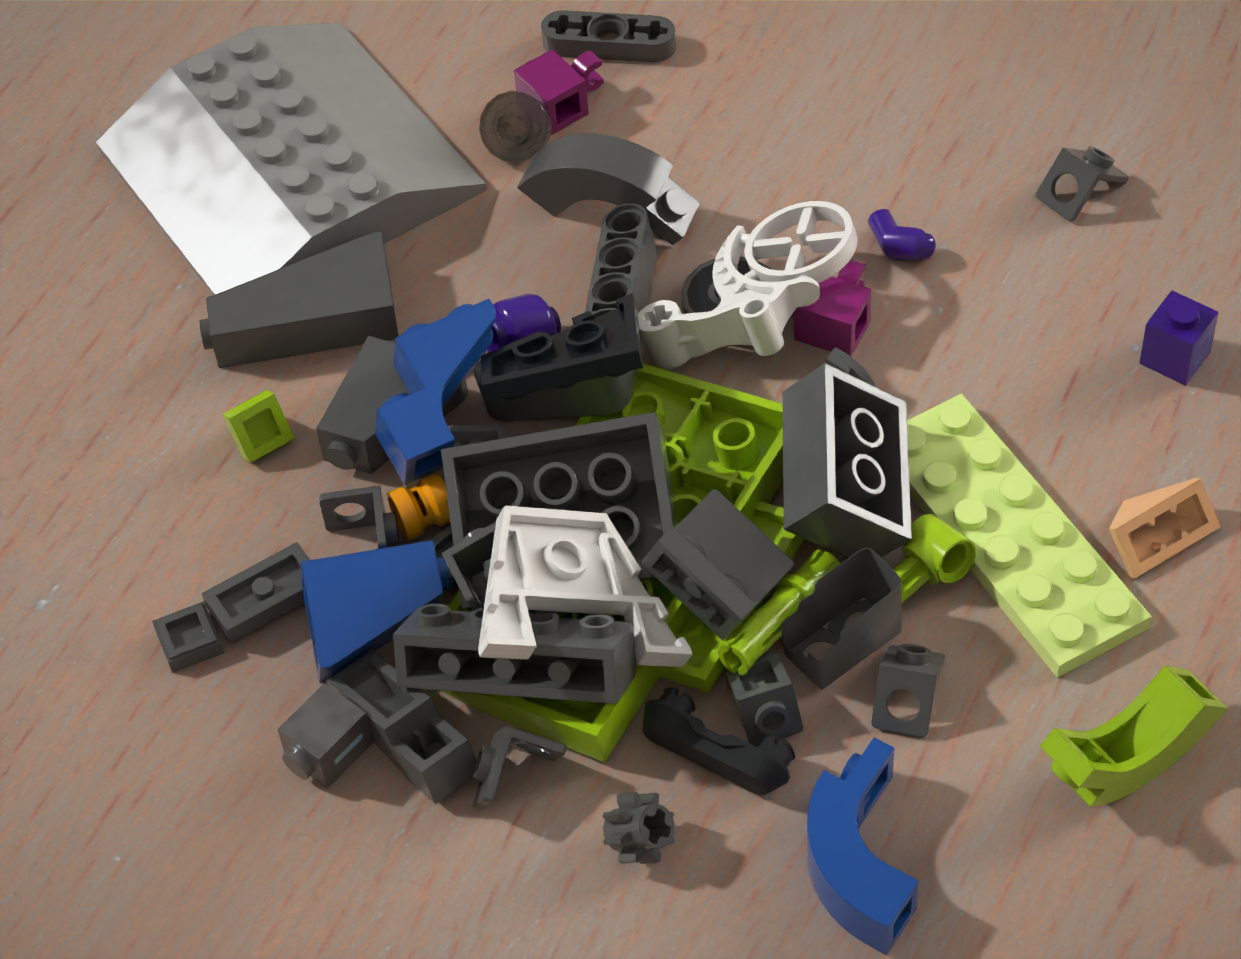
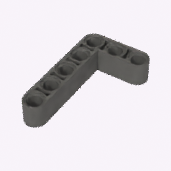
[474,203,657,421]

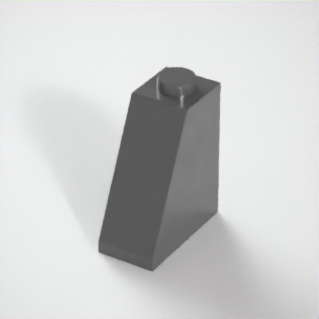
[316,336,468,474]

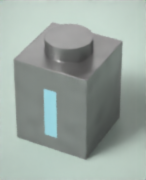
[277,683,373,789]

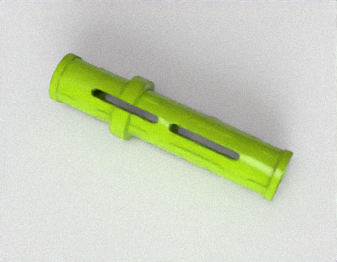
[718,550,840,675]

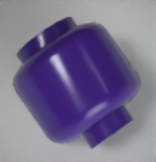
[487,294,561,352]

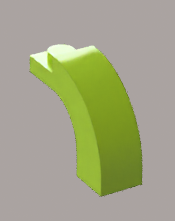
[1039,665,1228,807]

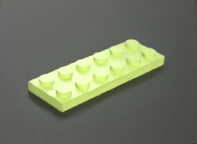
[907,393,1152,678]

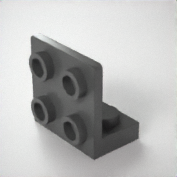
[641,489,794,641]

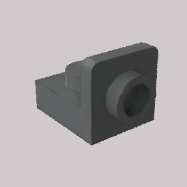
[723,652,804,747]

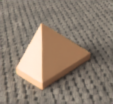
[1109,478,1221,578]

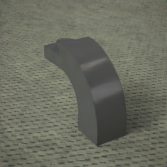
[517,133,699,245]

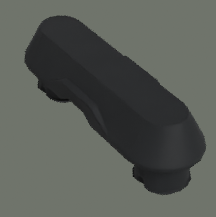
[642,687,795,795]

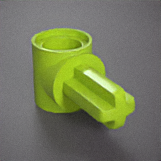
[893,514,976,604]

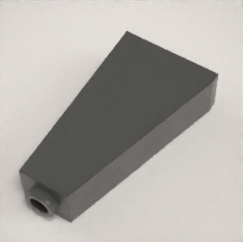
[199,231,399,368]

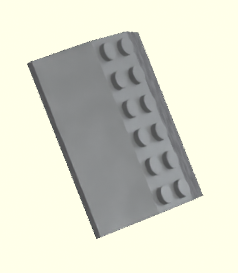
[96,22,487,295]

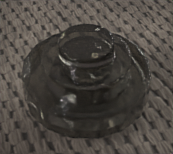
[479,91,552,163]

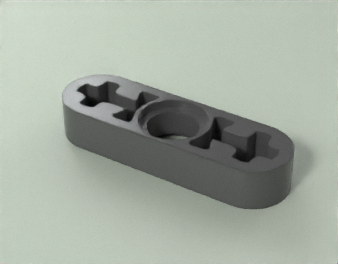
[541,10,676,62]

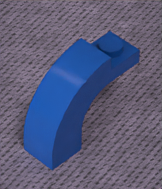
[807,737,919,955]

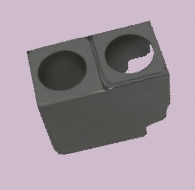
[781,548,902,690]

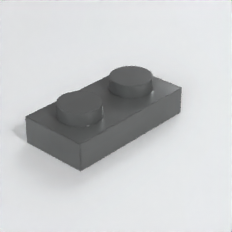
[201,542,310,643]

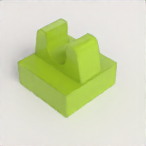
[222,389,295,463]

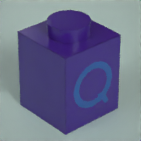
[1139,290,1219,386]

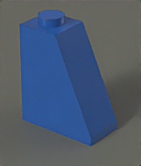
[300,540,451,683]

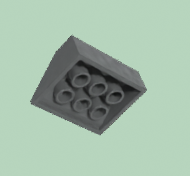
[441,412,676,611]

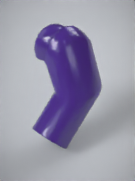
[868,209,936,261]

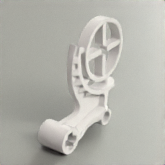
[638,201,858,369]

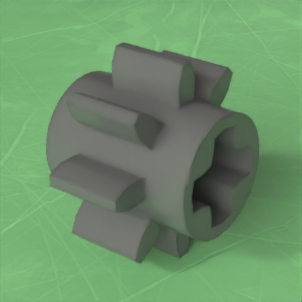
[602,792,675,864]

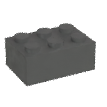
[782,363,912,558]

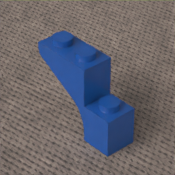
[375,299,496,485]

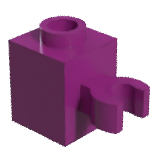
[514,49,604,136]
[790,259,871,357]

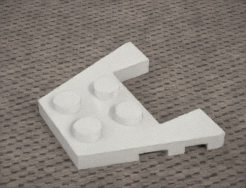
[478,506,692,667]

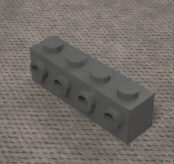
[393,604,636,704]

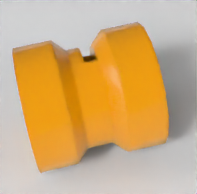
[386,472,451,542]

